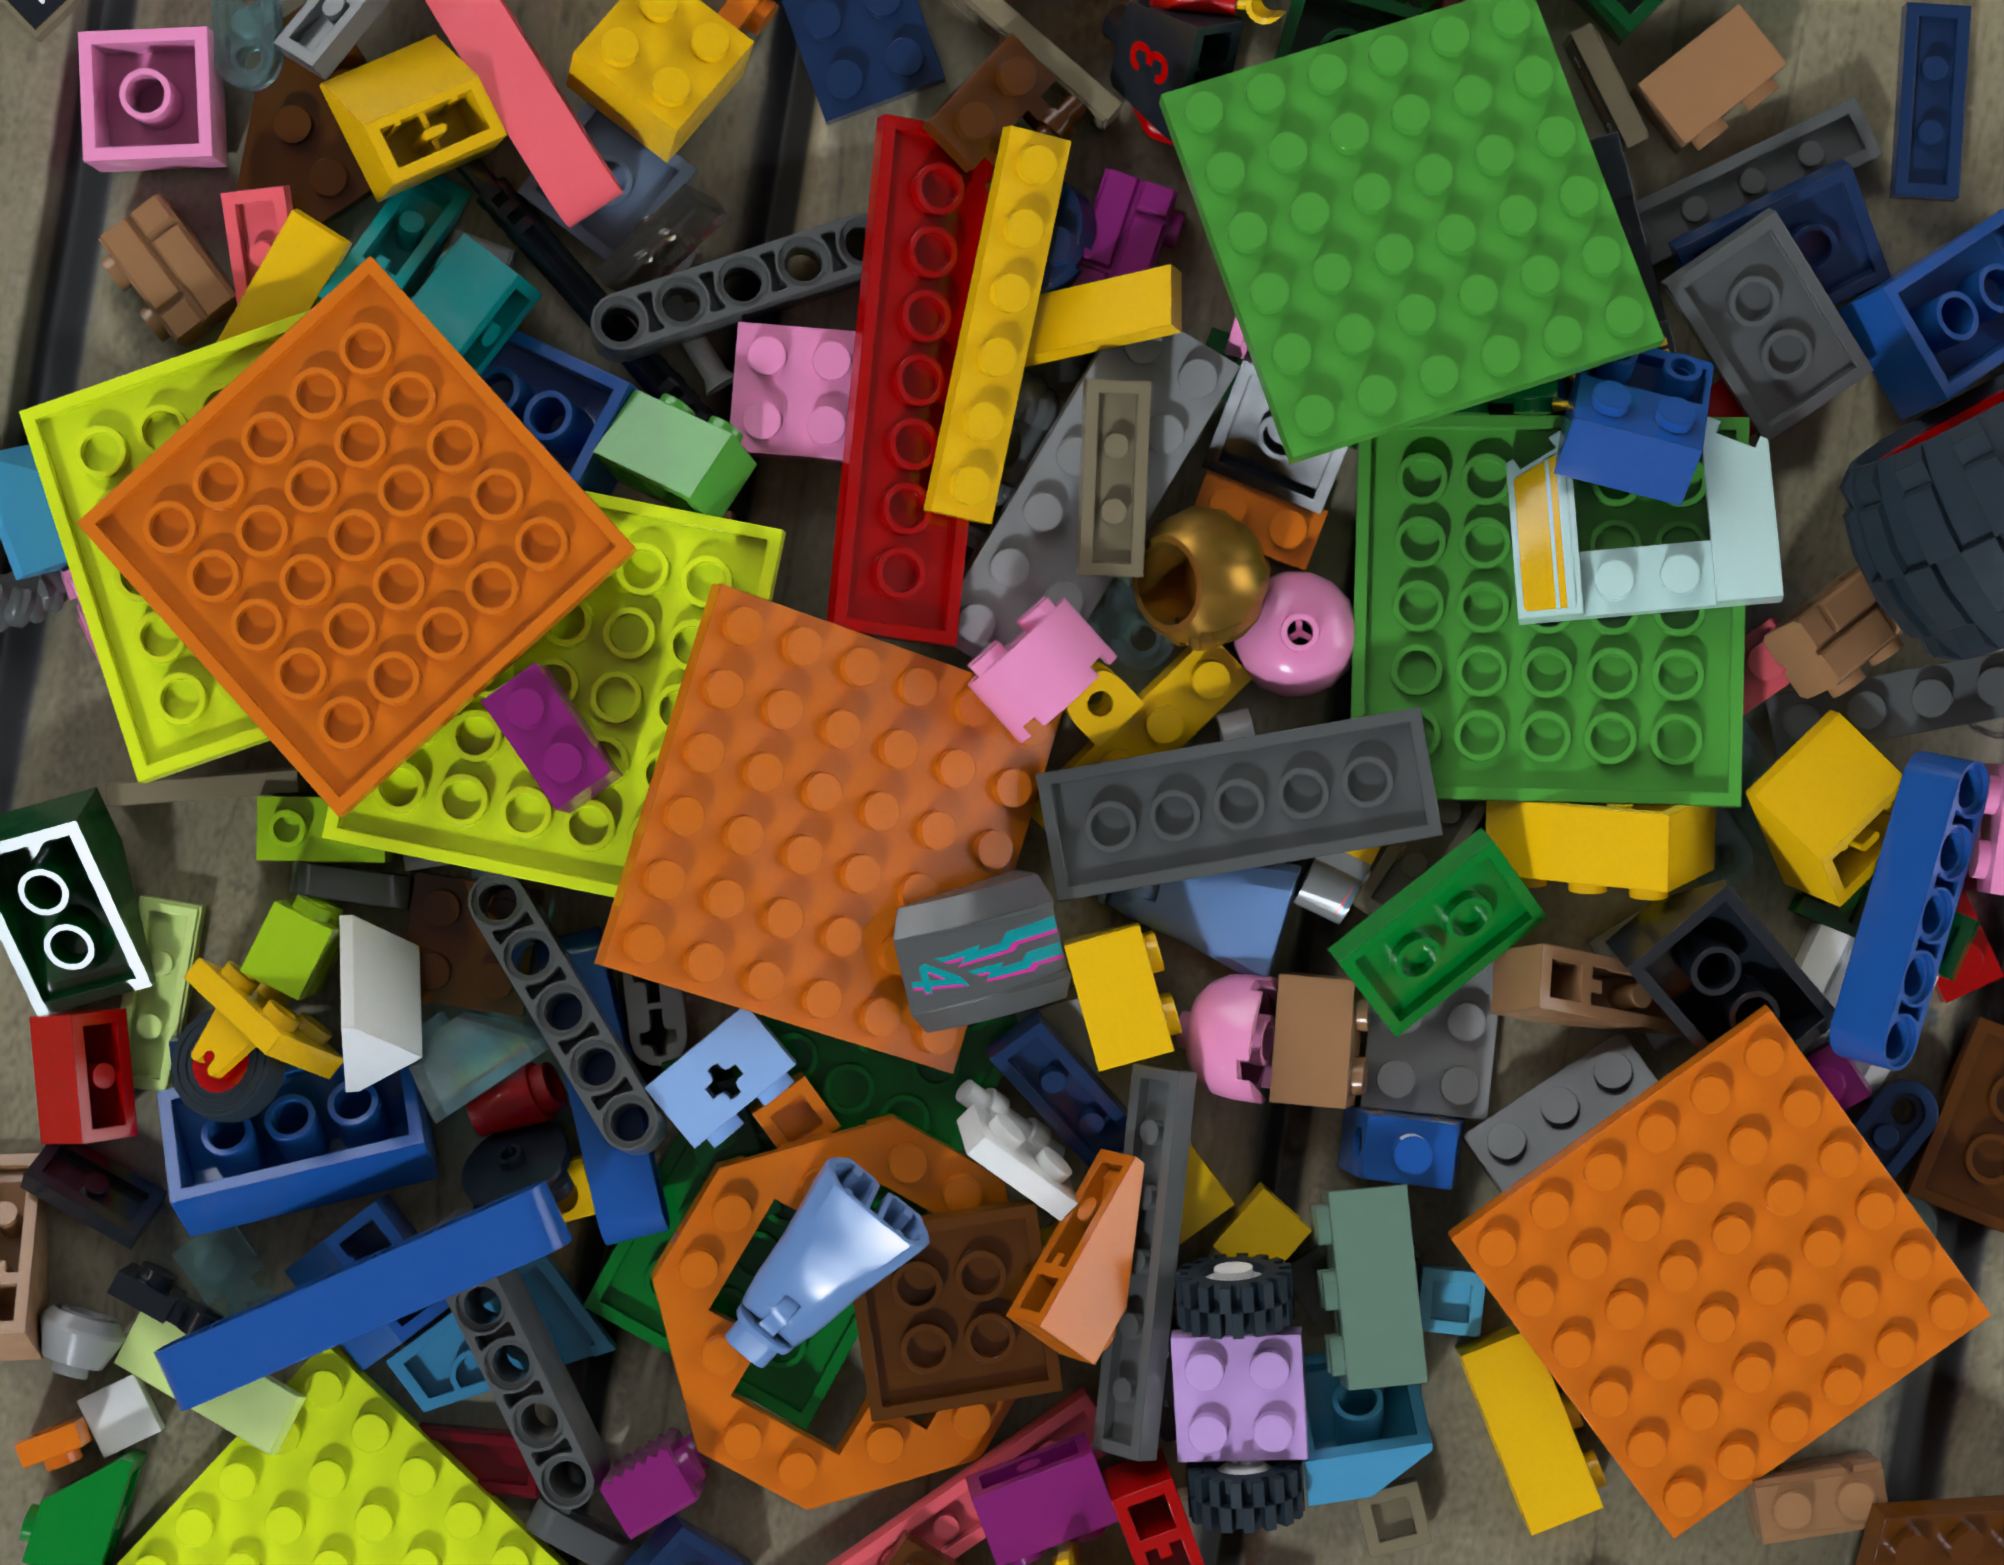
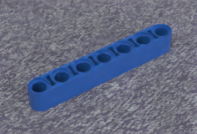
[154,1180,573,1411]

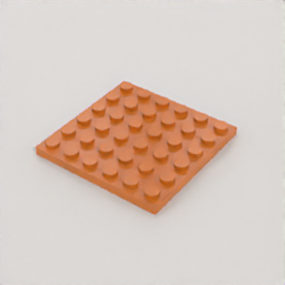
[77,256,638,818]
[594,584,1063,1074]
[1447,1004,1991,1539]

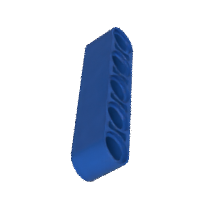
[1829,751,1990,1071]
[536,926,670,1246]

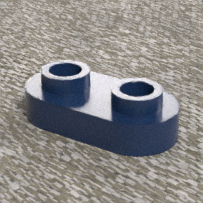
[1852,1079,1939,1180]

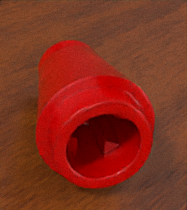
[467,1061,567,1137]

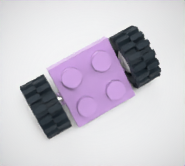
[1170,1253,1309,1534]

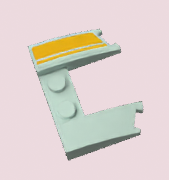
[1506,417,1784,625]

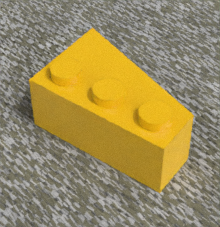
[1486,801,1716,900]

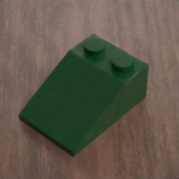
[0,787,156,1016]

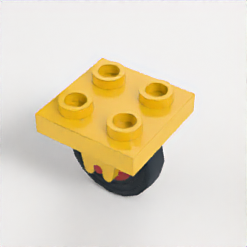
[171,957,344,1123]

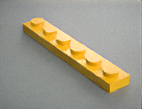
[923,125,1072,524]

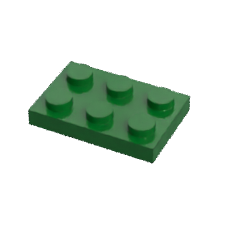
[1328,828,1548,1037]

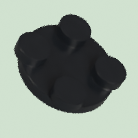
[461,1122,574,1210]

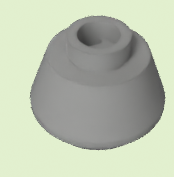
[39,1303,126,1380]

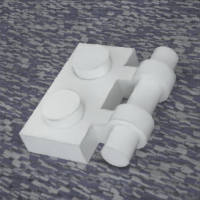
[955,1080,1078,1221]

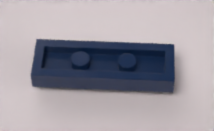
[1889,2,1971,202]
[986,1009,1128,1168]

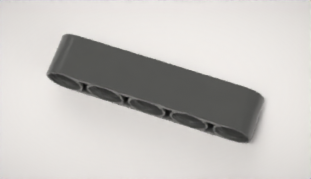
[591,213,867,363]
[468,873,667,1155]
[432,1207,611,1510]

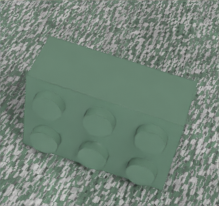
[1310,1184,1428,1391]

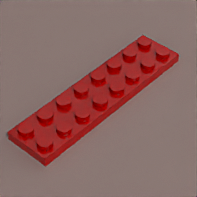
[826,114,995,647]

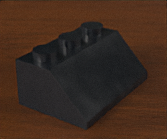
[1605,879,1835,1052]

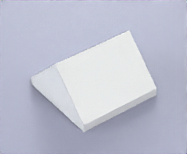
[339,915,422,1092]

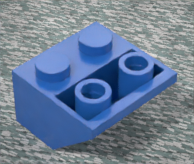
[1554,348,1714,506]
[285,1193,449,1372]

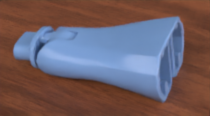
[1097,863,1302,977]
[725,1157,930,1368]

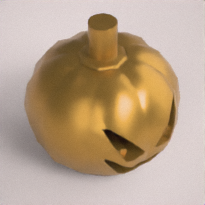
[1132,506,1271,651]

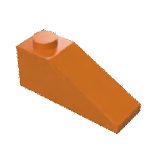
[1006,1149,1145,1365]

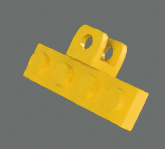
[1031,645,1253,830]

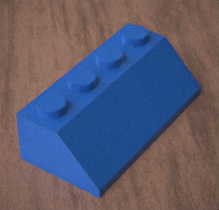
[157,1048,441,1237]

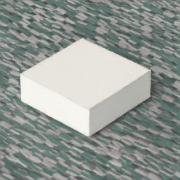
[77,1374,166,1458]

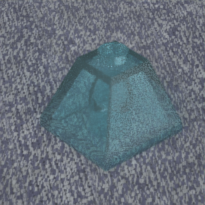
[408,1011,550,1124]

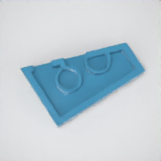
[386,1254,618,1412]

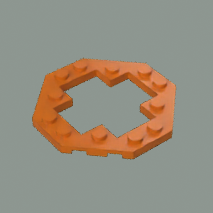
[650,1113,1016,1510]

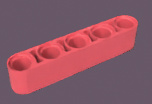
[425,0,623,228]

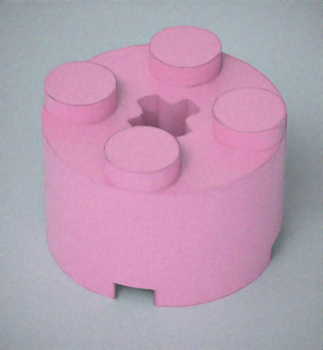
[967,596,1117,743]

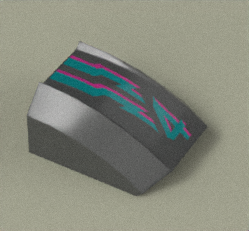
[893,870,1072,1033]

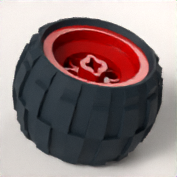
[1839,373,2004,660]

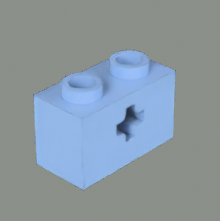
[645,1008,797,1149]

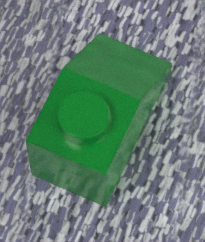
[20,1448,147,1565]

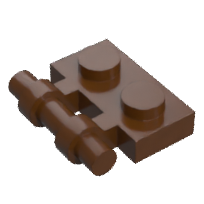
[921,33,1086,192]

